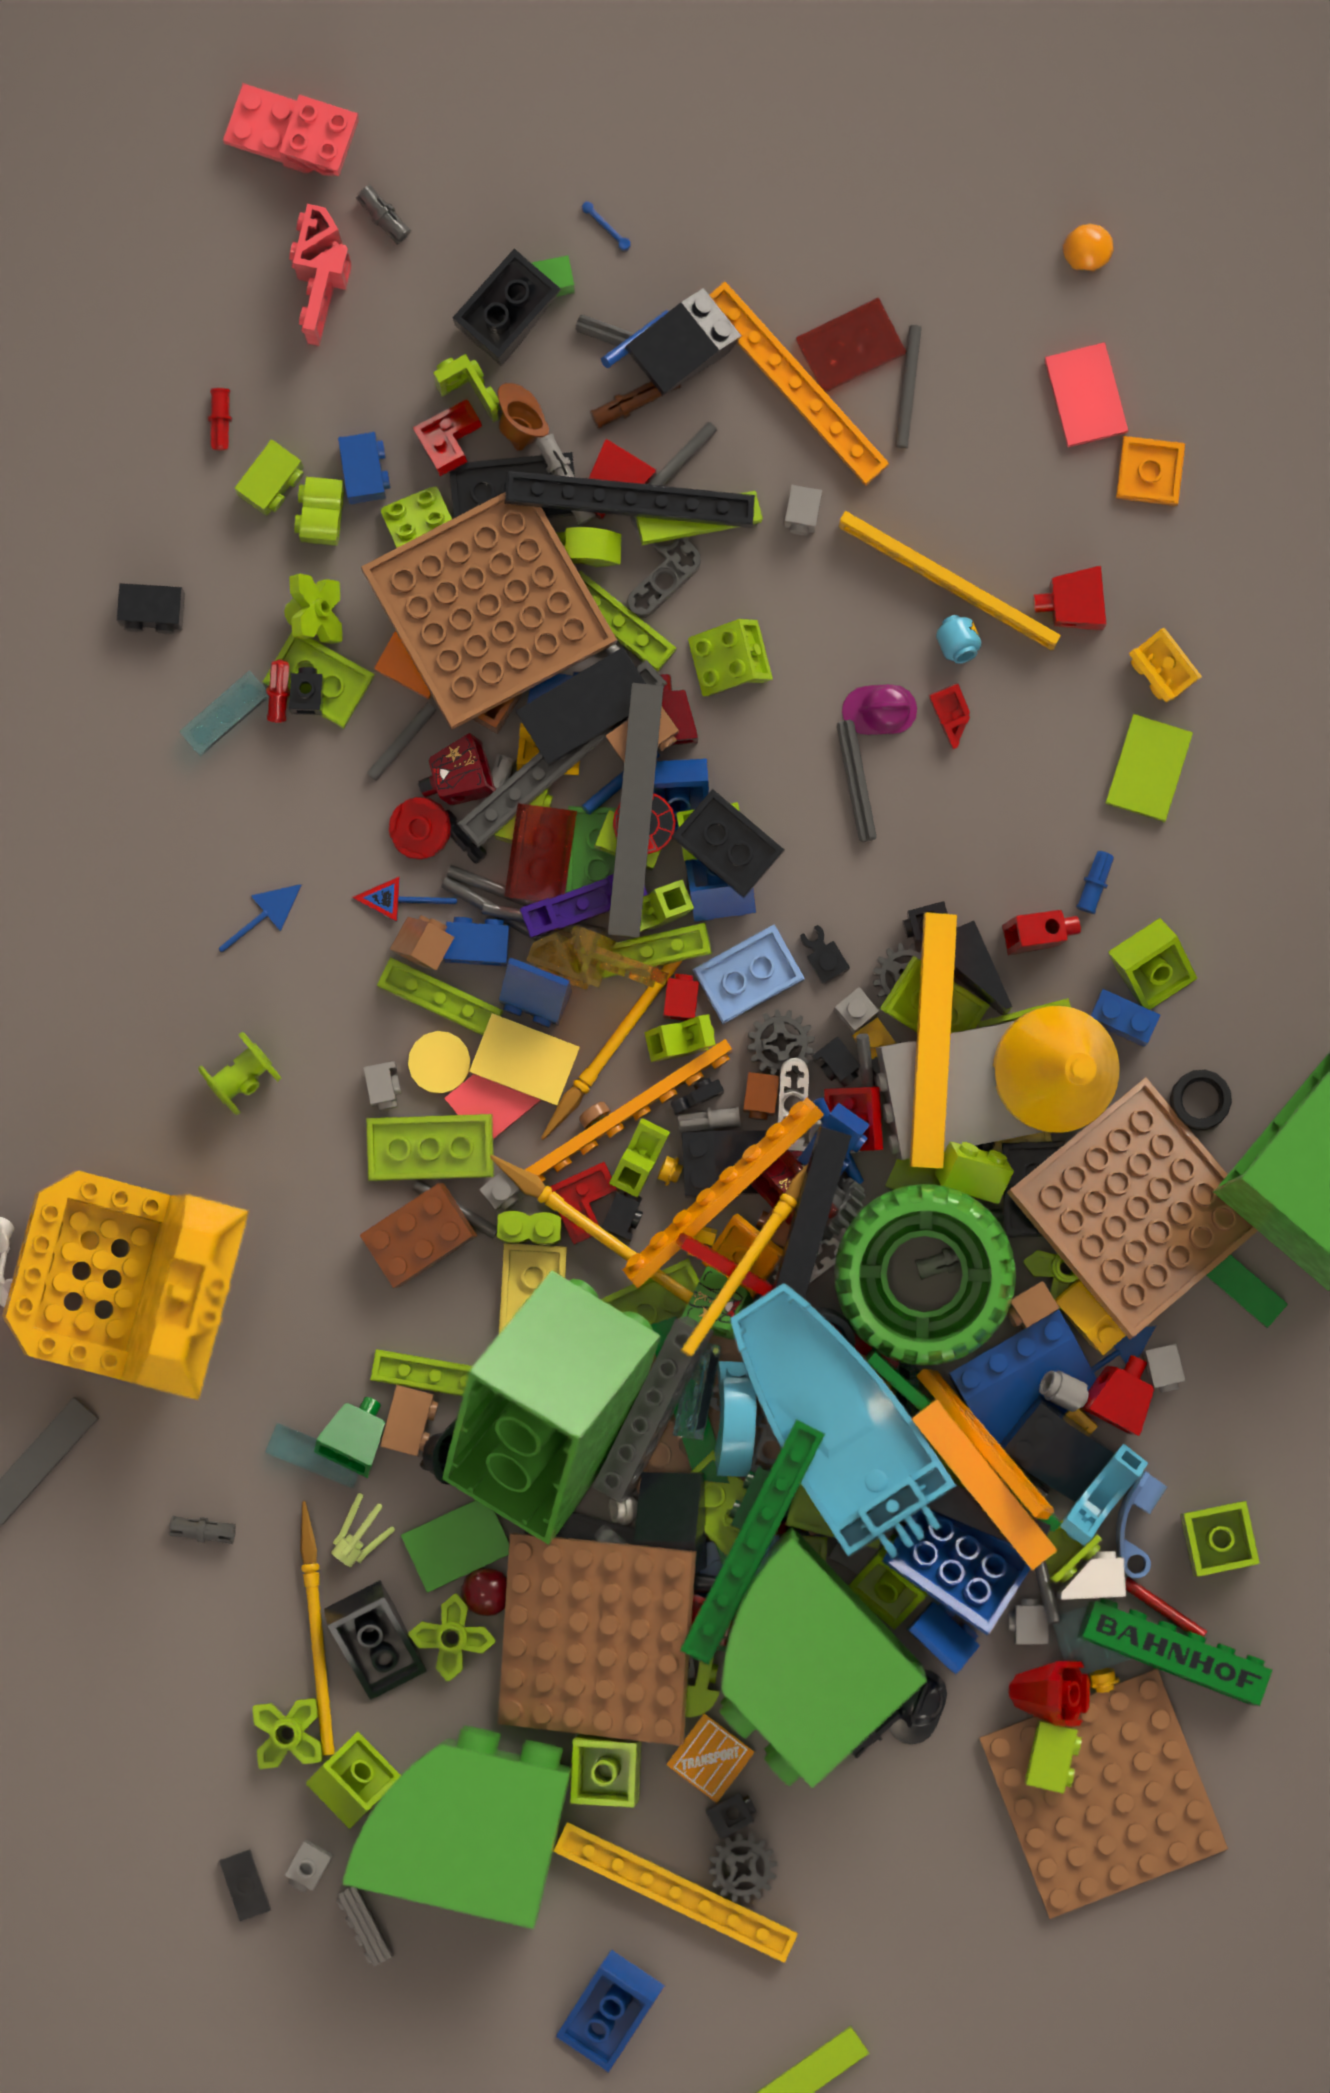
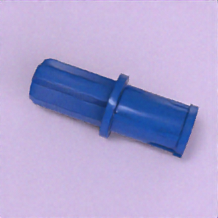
[1076,851,1114,914]

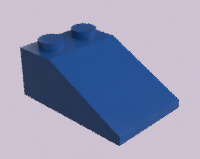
[499,957,572,1028]
[556,1950,665,2072]

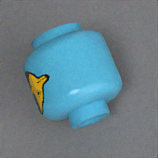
[936,615,982,664]

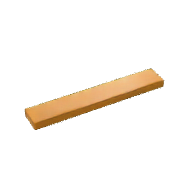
[916,1369,1054,1519]
[912,1399,1058,1570]

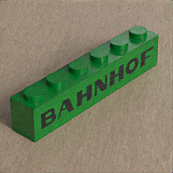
[1077,1598,1272,1706]

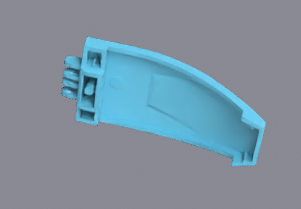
[730,1283,956,1559]

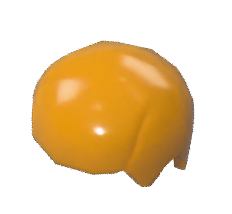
[1063,224,1114,271]

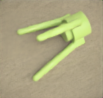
[331,1493,395,1567]

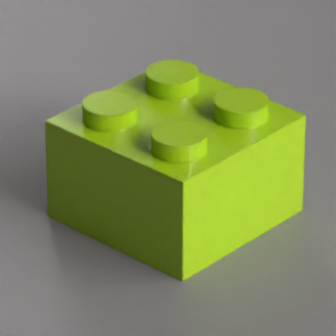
[1180,1501,1260,1577]
[570,1734,642,1808]

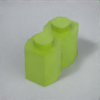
[294,477,345,546]
[497,1211,562,1246]

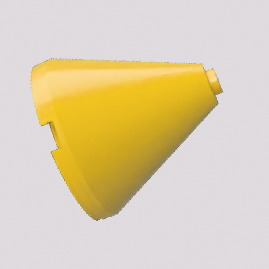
[993,1006,1120,1133]

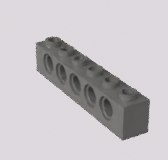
[593,1316,714,1503]

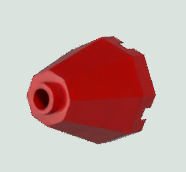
[1008,1661,1090,1726]

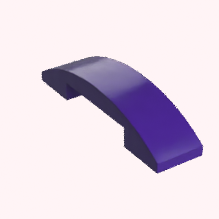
[519,874,648,938]

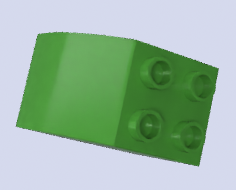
[1213,1051,1330,1291]
[442,1270,660,1545]
[719,1526,927,1788]
[343,1725,572,1929]

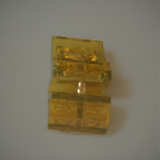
[526,926,669,990]

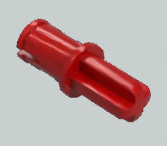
[208,388,232,451]
[266,660,290,723]

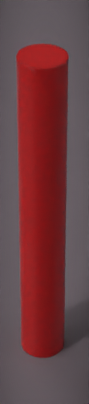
[1125,1577,1207,1637]

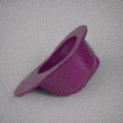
[842,684,917,735]

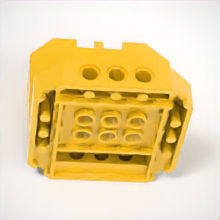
[2,1170,249,1400]

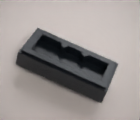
[219,1849,271,1921]

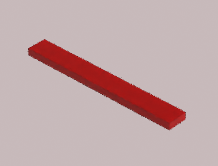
[676,1232,899,1368]

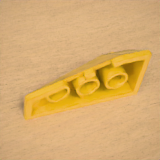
[1055,1279,1126,1356]

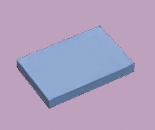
[692,924,805,1025]

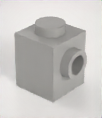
[1008,1599,1048,1644]
[285,1839,334,1892]

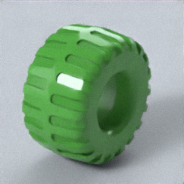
[834,1184,1016,1366]

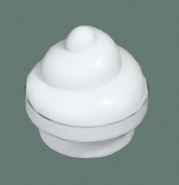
[609,1496,638,1525]

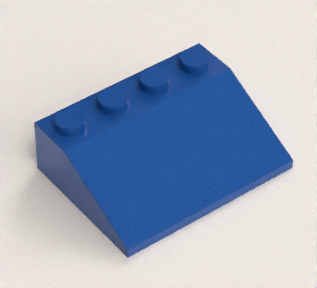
[947,1310,1097,1446]
[881,1510,1031,1635]

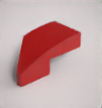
[928,683,970,749]

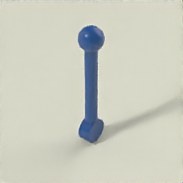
[581,202,631,251]

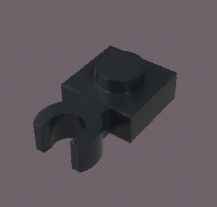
[800,925,850,984]
[670,1077,724,1115]

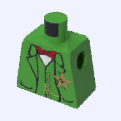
[682,1266,754,1340]

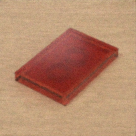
[796,297,906,393]
[504,803,577,901]

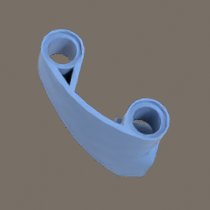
[1116,1471,1167,1578]

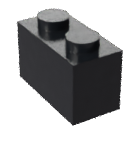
[117,583,185,634]

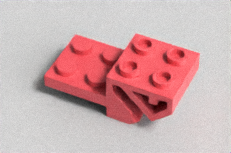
[223,83,359,176]
[289,204,352,346]

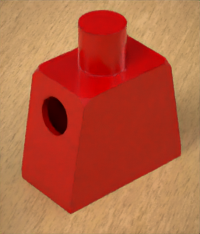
[588,439,656,519]
[1033,566,1106,630]
[1002,910,1081,956]
[1081,1355,1154,1436]

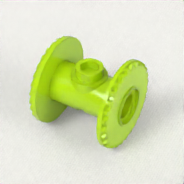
[198,1032,281,1115]

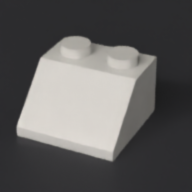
[1056,1551,1126,1599]

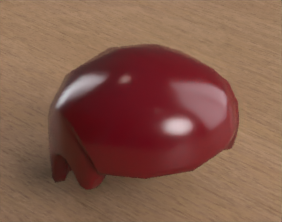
[461,1568,507,1616]

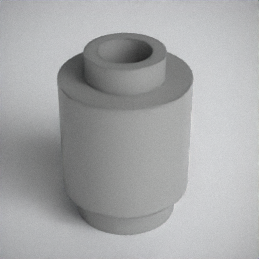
[1039,1371,1089,1412]

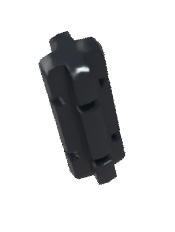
[446,810,487,864]

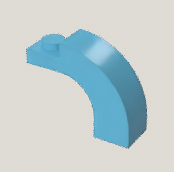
[715,1361,756,1477]
[1060,1443,1148,1546]

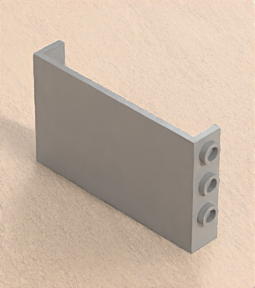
[876,1021,1044,1160]

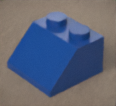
[653,759,709,833]
[685,859,756,921]
[906,1601,980,1674]

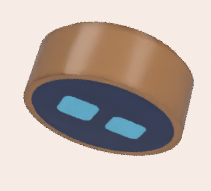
[579,1101,611,1129]

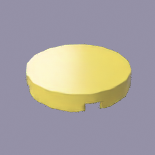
[408,1031,471,1094]

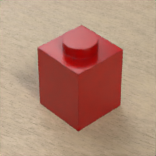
[663,974,699,1021]

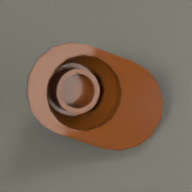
[497,383,550,451]

